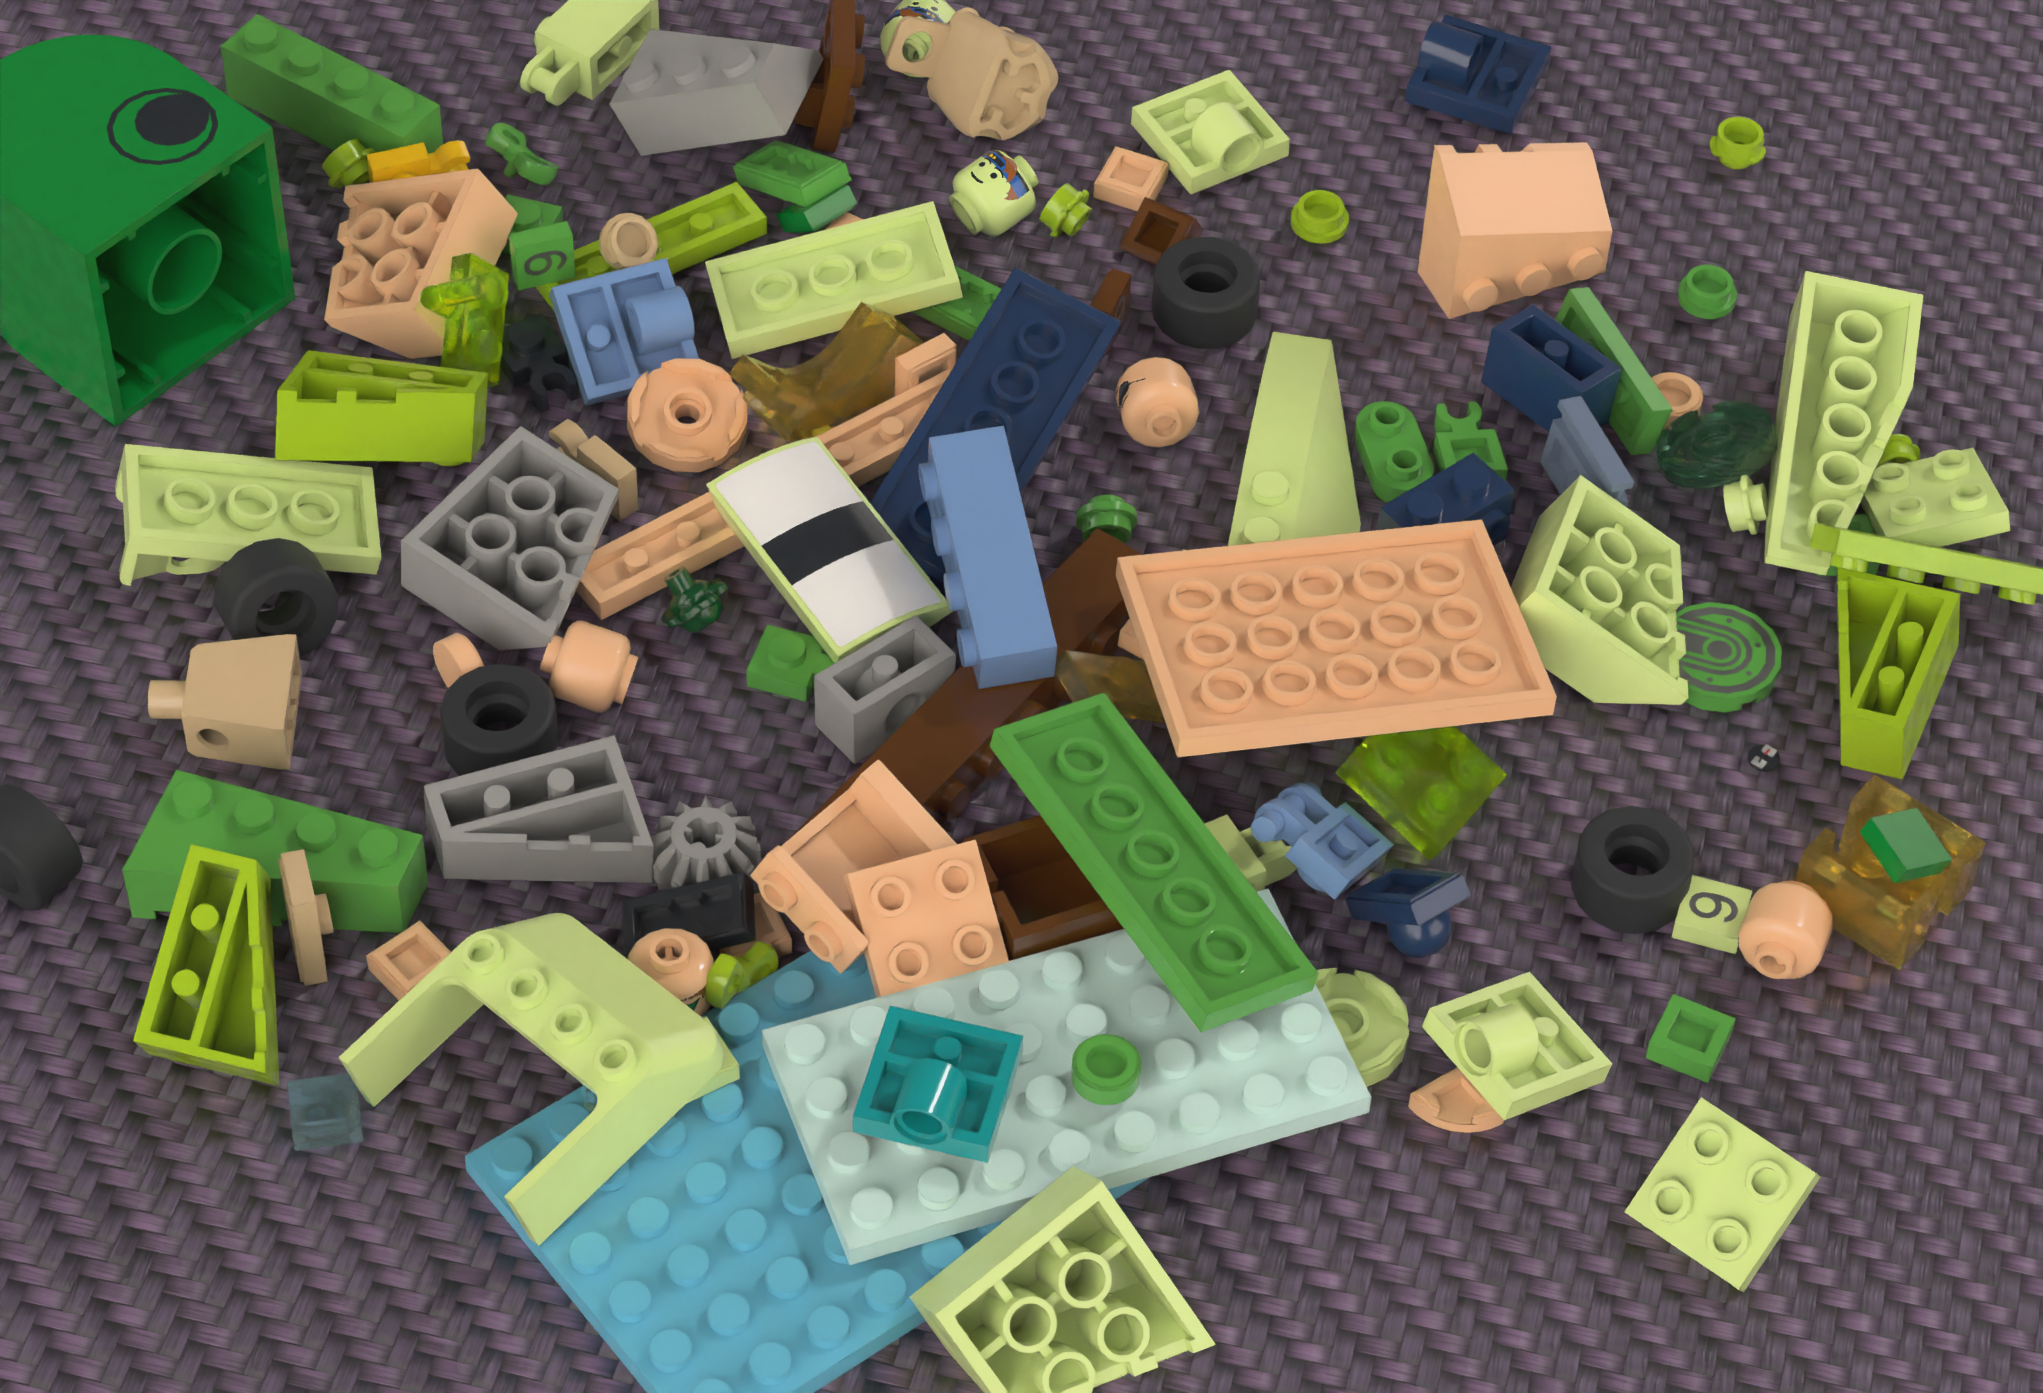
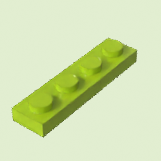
[535,182,767,312]
[1810,523,2043,605]

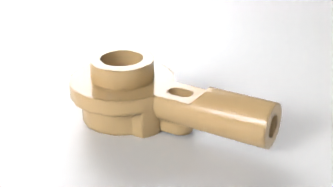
[598,213,658,271]

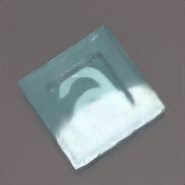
[287,1073,364,1151]

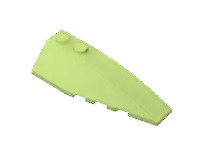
[1764,271,1923,576]
[1228,332,1361,546]

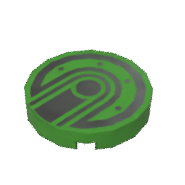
[1676,602,1782,713]

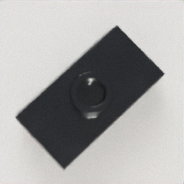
[622,872,756,959]

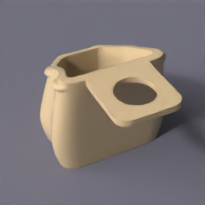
[885,7,1058,140]

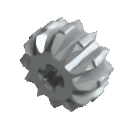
[651,796,761,889]

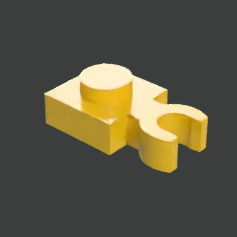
[367,140,470,183]

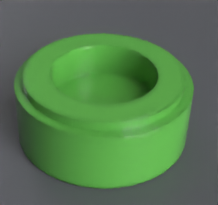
[1071,1034,1141,1105]

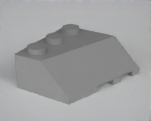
[610,29,823,156]
[401,426,619,651]

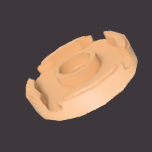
[627,358,747,472]

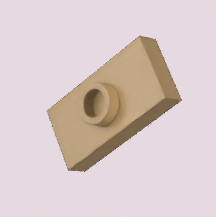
[278,849,333,986]

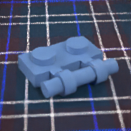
[1251,782,1394,900]

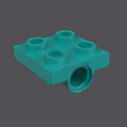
[853,1006,1024,1163]

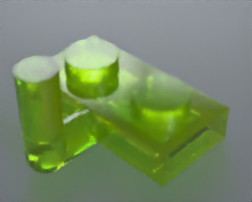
[420,253,509,388]

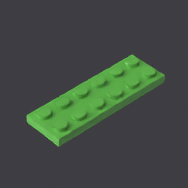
[989,693,1319,1032]

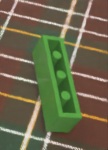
[220,14,443,154]

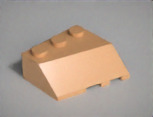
[1418,142,1612,319]
[324,169,518,359]

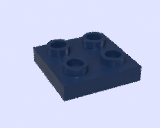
[1405,14,1551,135]

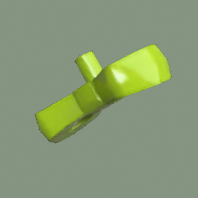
[705,941,778,1009]

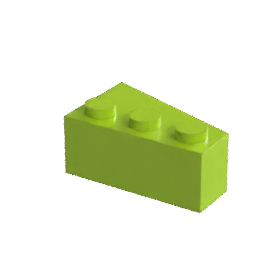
[275,350,488,466]
[1837,567,1960,780]
[133,844,280,1086]

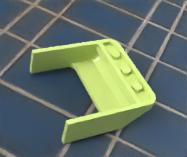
[339,913,724,1246]

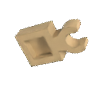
[549,419,638,522]

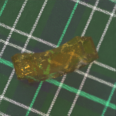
[729,301,925,442]

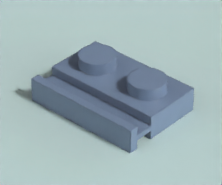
[1540,396,1634,507]

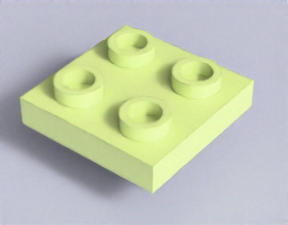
[1131,70,1290,195]
[1860,448,2010,547]
[1422,972,1612,1120]
[1625,1097,1821,1293]

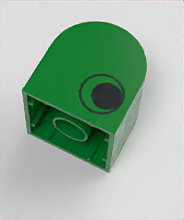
[0,35,296,427]

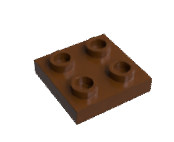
[793,0,865,152]

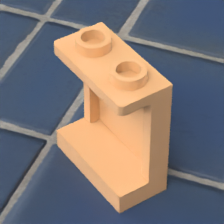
[750,759,957,974]

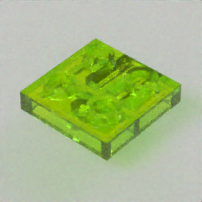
[1335,726,1507,861]

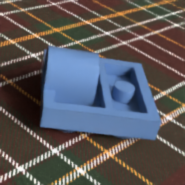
[549,258,699,406]

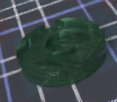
[1655,401,1778,489]

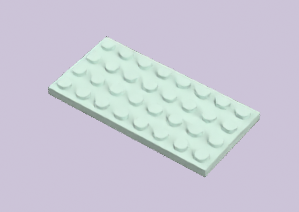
[762,889,1371,1265]

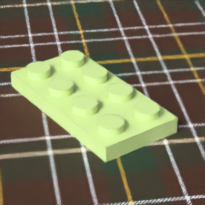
[705,201,963,359]

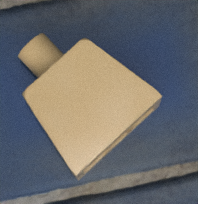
[148,634,302,770]

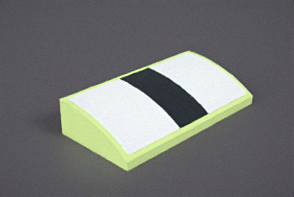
[706,437,953,664]

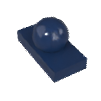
[1345,868,1471,958]

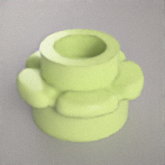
[1723,474,1768,535]

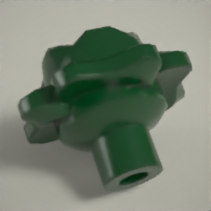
[661,566,728,633]

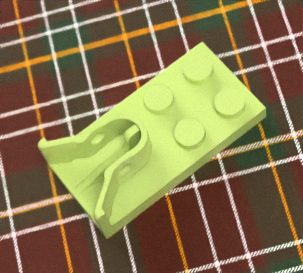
[115,444,381,586]

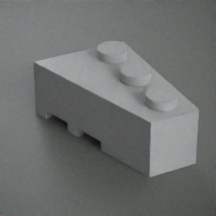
[424,735,654,883]

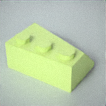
[1511,475,1689,705]

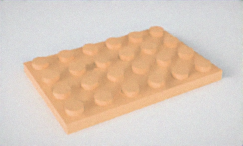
[1115,519,1557,757]

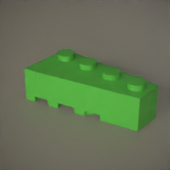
[122,770,429,933]

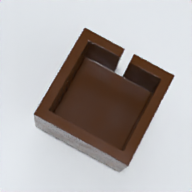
[963,815,1124,961]

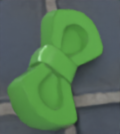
[485,123,559,185]

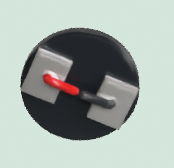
[1747,744,1780,772]

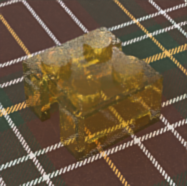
[1795,775,1986,970]

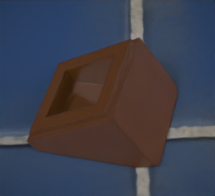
[1119,197,1203,266]

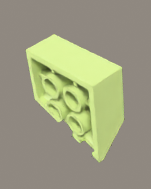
[909,1166,1216,1393]

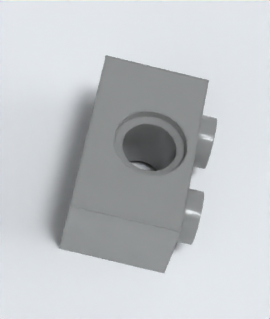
[814,615,956,764]

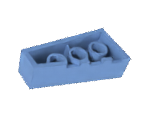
[918,425,1057,689]

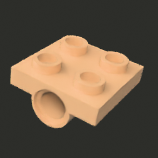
[843,840,1009,998]

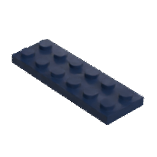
[870,268,1121,597]

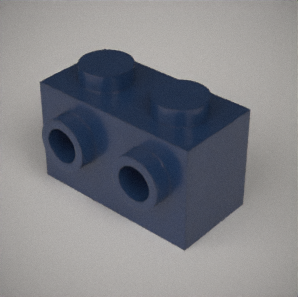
[1481,304,1621,432]
[1377,452,1514,546]

